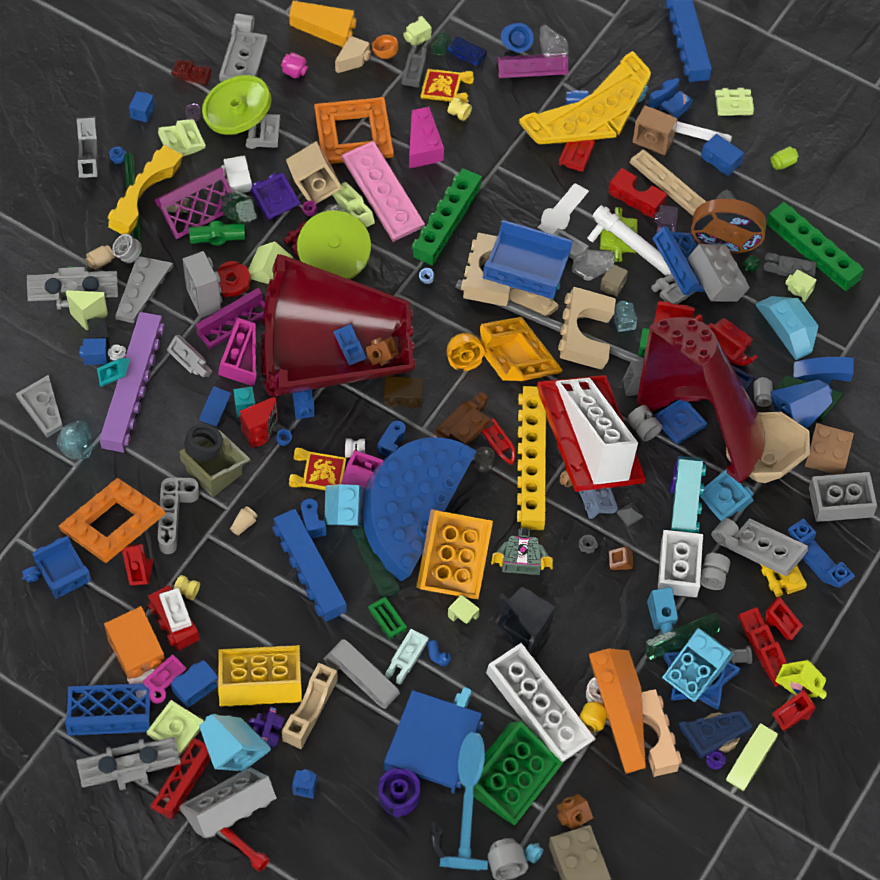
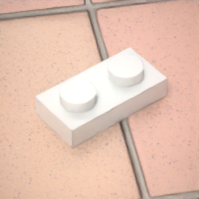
[159,588,192,632]

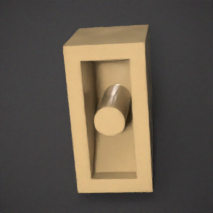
[335,36,371,73]

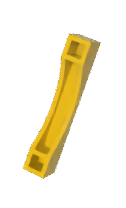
[108,145,182,235]

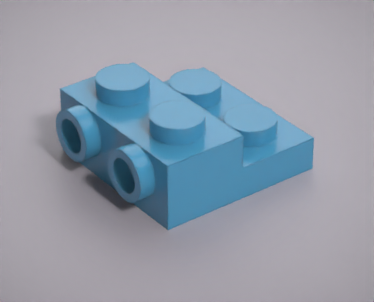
[699,470,754,521]

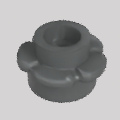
[578,535,598,554]

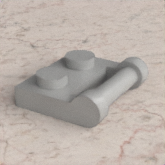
[246,114,280,149]

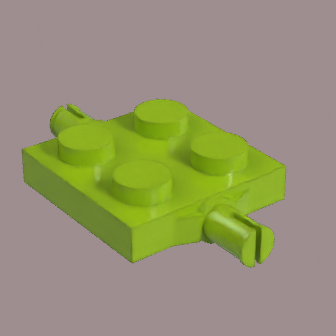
[600,207,637,262]

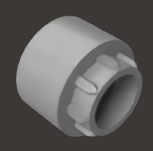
[487,839,528,880]

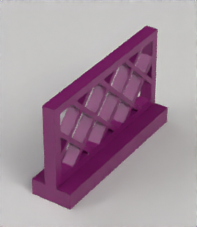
[155,167,239,239]

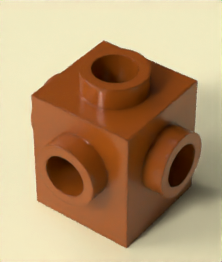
[366,337,399,366]
[557,794,593,830]

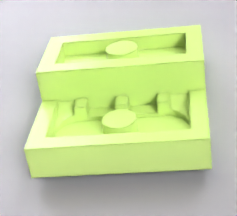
[158,119,205,157]

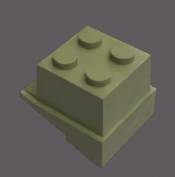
[179,430,251,497]

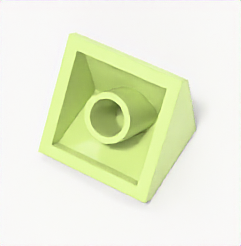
[248,242,293,284]
[66,290,108,331]

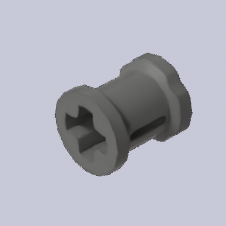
[729,646,752,665]

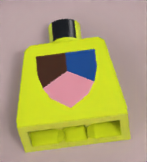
[776,660,827,701]

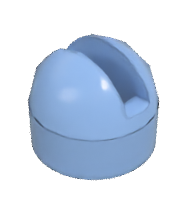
[419,268,435,284]

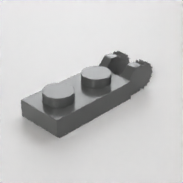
[402,45,427,87]
[763,253,816,278]

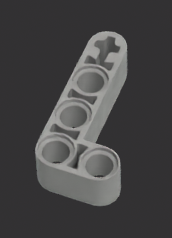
[158,478,200,554]
[324,639,400,709]

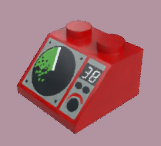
[240,397,278,448]

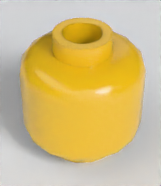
[579,701,608,733]

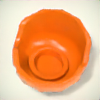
[372,35,398,59]

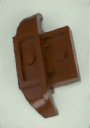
[434,392,490,445]

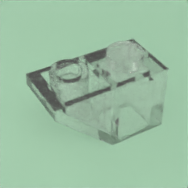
[572,250,615,281]

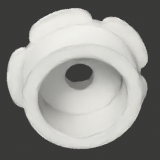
[108,344,126,361]

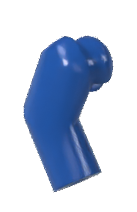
[427,640,451,666]

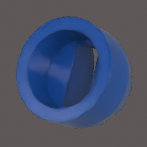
[276,429,292,446]

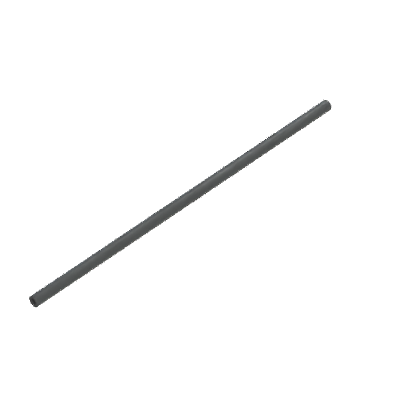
[456,279,644,362]

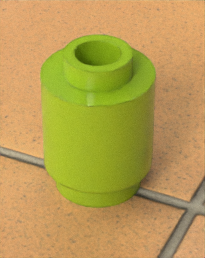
[771,146,799,170]

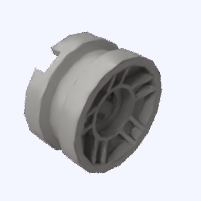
[112,234,142,263]

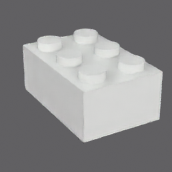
[658,530,703,598]

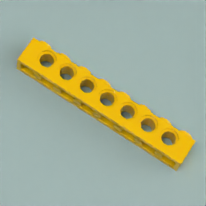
[517,386,546,530]

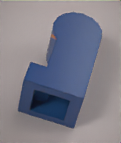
[660,91,693,118]
[377,421,406,457]
[301,499,326,539]

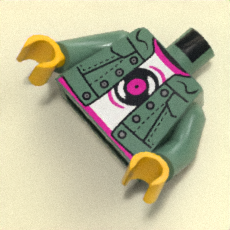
[491,528,553,575]

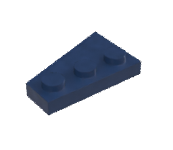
[678,711,753,759]

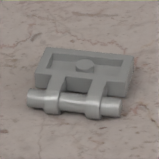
[651,272,696,304]

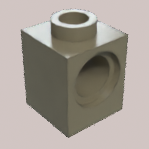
[600,264,628,297]

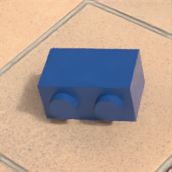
[701,133,744,176]
[171,660,218,709]

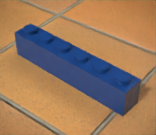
[666,0,712,82]
[272,509,347,622]

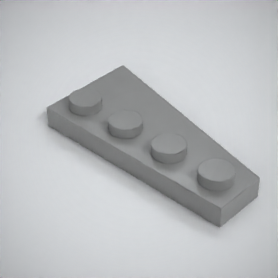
[115,256,173,323]

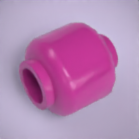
[281,52,308,78]

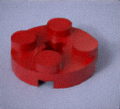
[217,261,251,298]

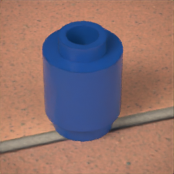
[566,90,591,105]

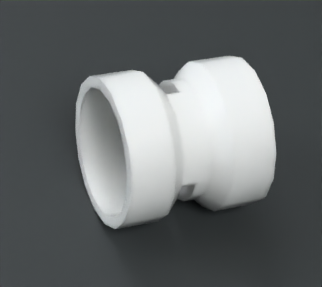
[345,438,365,458]

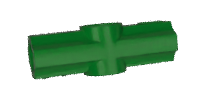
[189,221,245,245]

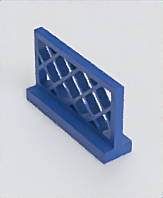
[653,226,706,295]
[65,684,150,735]

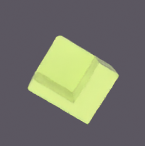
[448,595,480,623]

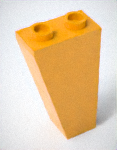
[289,1,357,47]

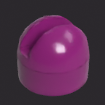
[302,201,318,217]

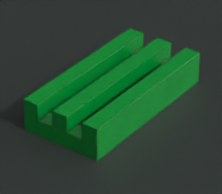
[368,597,407,640]

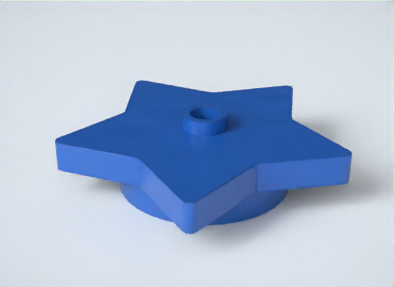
[664,652,740,709]

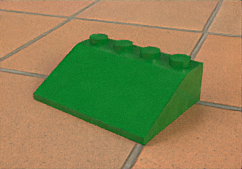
[461,721,563,825]

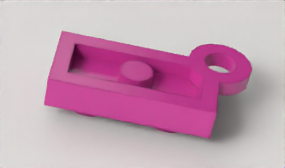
[143,655,187,703]

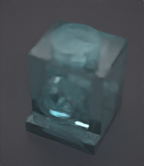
[614,301,638,332]

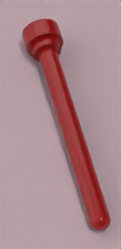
[219,827,270,872]

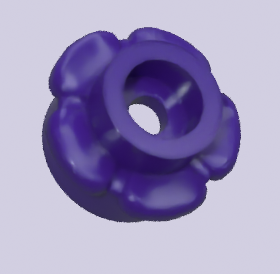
[706,750,726,769]

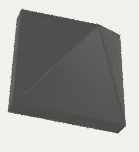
[616,502,644,527]

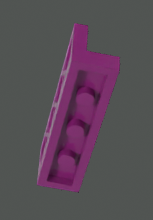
[497,53,568,78]
[196,288,265,350]

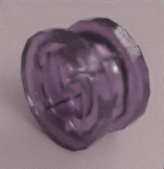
[185,104,201,122]

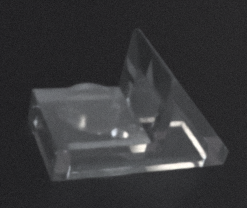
[540,25,569,55]

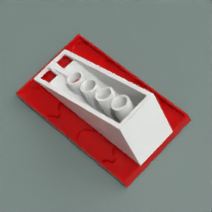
[537,375,646,492]

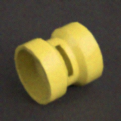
[448,97,472,121]
[173,575,200,601]

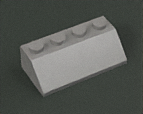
[179,767,276,838]

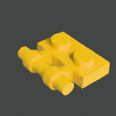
[760,554,807,597]

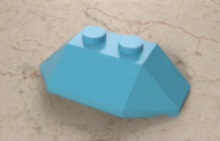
[756,296,818,360]

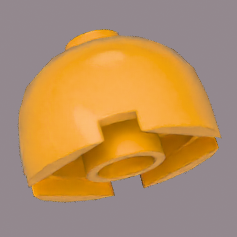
[446,333,485,371]

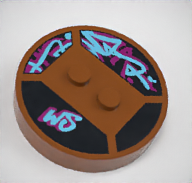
[691,199,766,253]

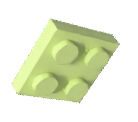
[147,700,204,756]

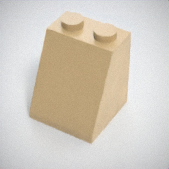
[286,141,342,204]

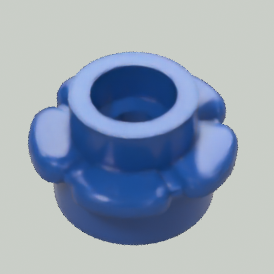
[109,147,126,164]
[22,566,41,583]

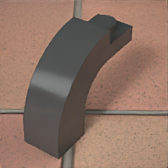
[77,116,99,178]

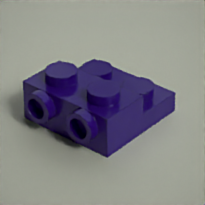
[250,172,300,221]

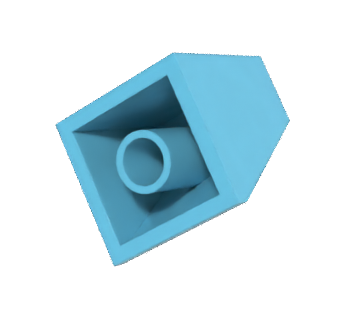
[324,485,365,526]
[199,714,271,771]

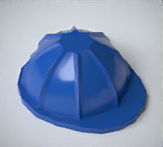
[501,23,534,53]

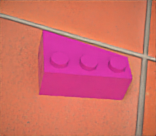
[409,107,444,168]
[218,318,256,387]

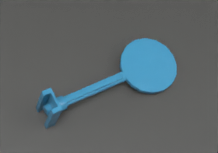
[440,732,488,870]

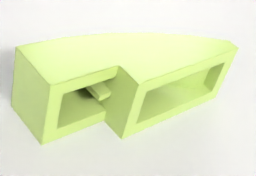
[332,182,375,227]
[726,723,778,791]

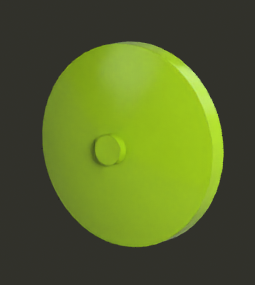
[202,75,271,134]
[297,210,371,280]

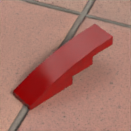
[737,607,787,687]

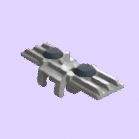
[27,267,118,310]
[76,737,181,790]

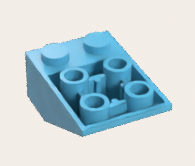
[662,628,734,702]

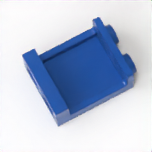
[32,536,91,599]

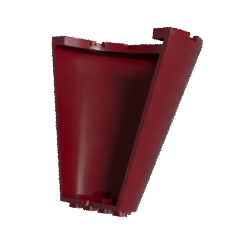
[261,254,415,396]
[637,317,765,483]

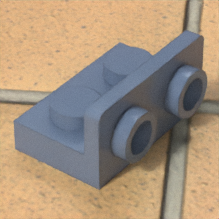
[579,488,618,519]

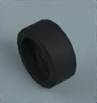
[184,423,223,461]

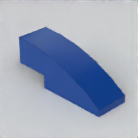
[793,357,854,384]

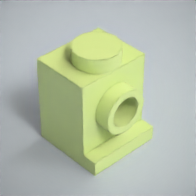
[404,16,431,46]
[785,270,816,302]

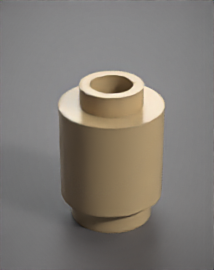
[85,245,114,270]

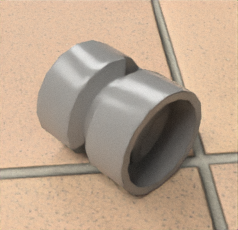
[627,405,662,441]
[700,553,730,590]

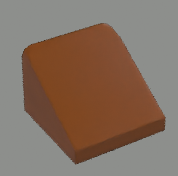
[609,546,634,570]

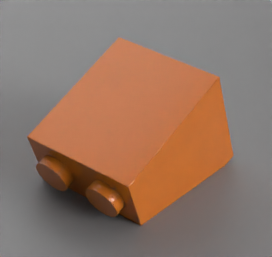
[104,607,165,679]

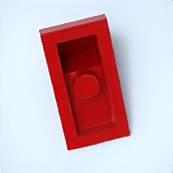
[122,544,153,586]
[766,597,803,640]
[772,690,816,731]

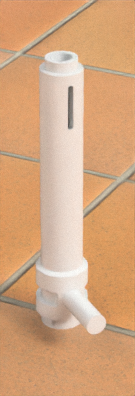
[588,205,671,276]

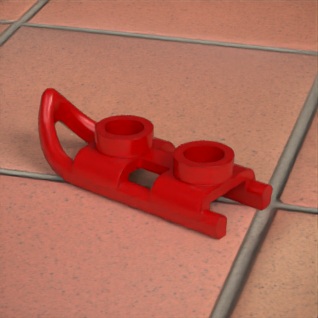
[482,419,516,465]

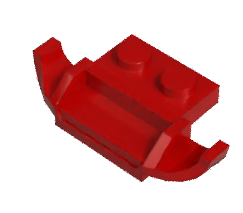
[694,314,758,366]

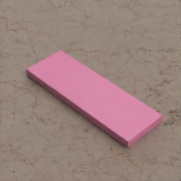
[342,141,425,242]

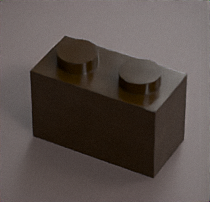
[384,376,423,408]

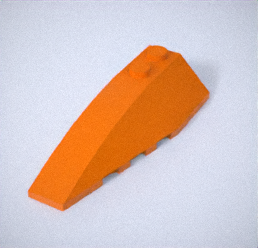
[589,648,646,774]

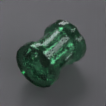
[431,32,451,56]

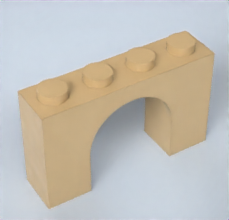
[461,233,511,306]
[558,287,616,370]

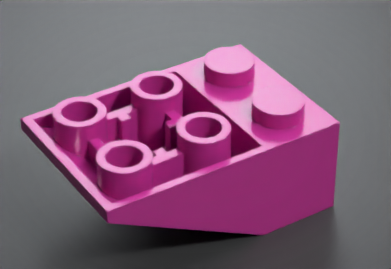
[340,450,383,489]

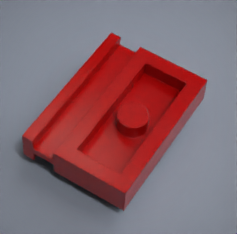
[559,140,595,172]

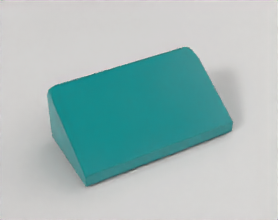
[97,358,130,387]

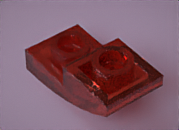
[171,60,212,85]

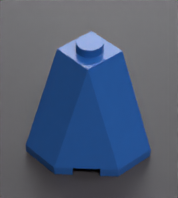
[770,380,832,429]

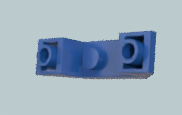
[788,519,855,588]

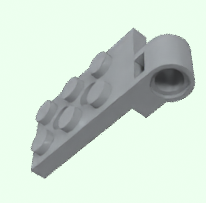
[219,13,268,81]
[711,518,808,577]

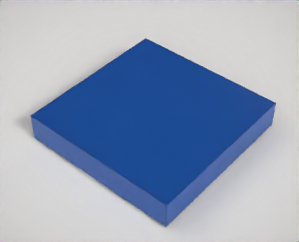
[654,399,707,445]

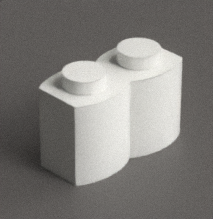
[221,155,252,195]

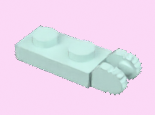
[385,629,429,685]

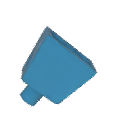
[647,587,678,638]

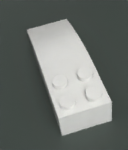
[486,643,595,762]

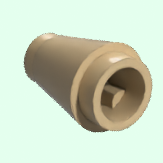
[230,506,258,536]

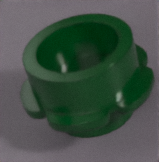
[743,255,760,272]

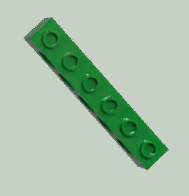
[412,168,482,266]
[767,202,864,291]

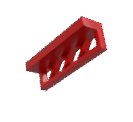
[151,738,211,820]

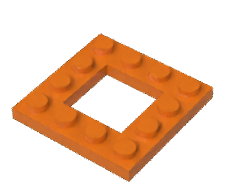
[314,97,394,164]
[59,478,166,563]

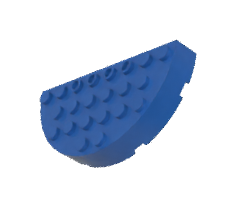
[362,437,476,581]

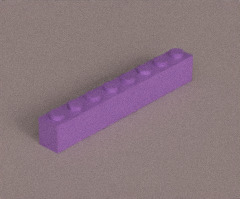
[100,312,165,452]

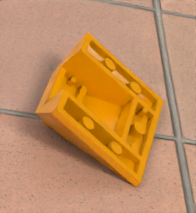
[480,317,563,381]

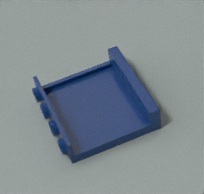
[482,220,573,299]
[384,690,484,794]

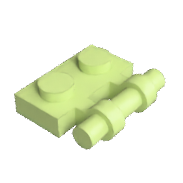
[715,88,754,115]

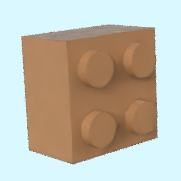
[633,106,677,155]
[805,423,854,475]

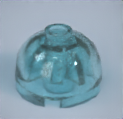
[57,421,93,460]

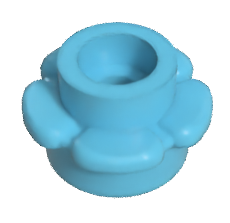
[524,843,543,863]

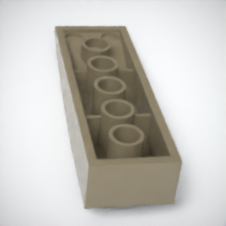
[549,825,611,880]

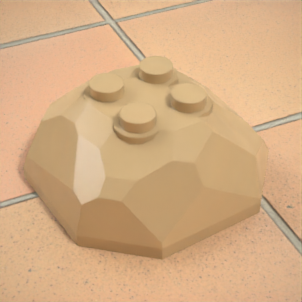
[726,412,810,483]

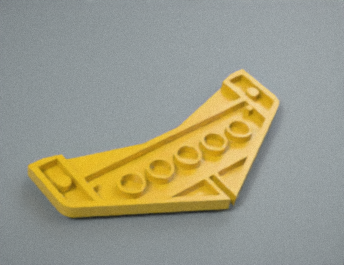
[519,51,651,144]

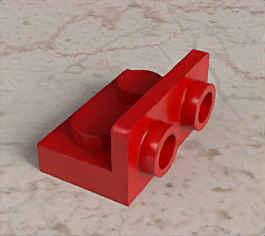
[654,301,695,323]

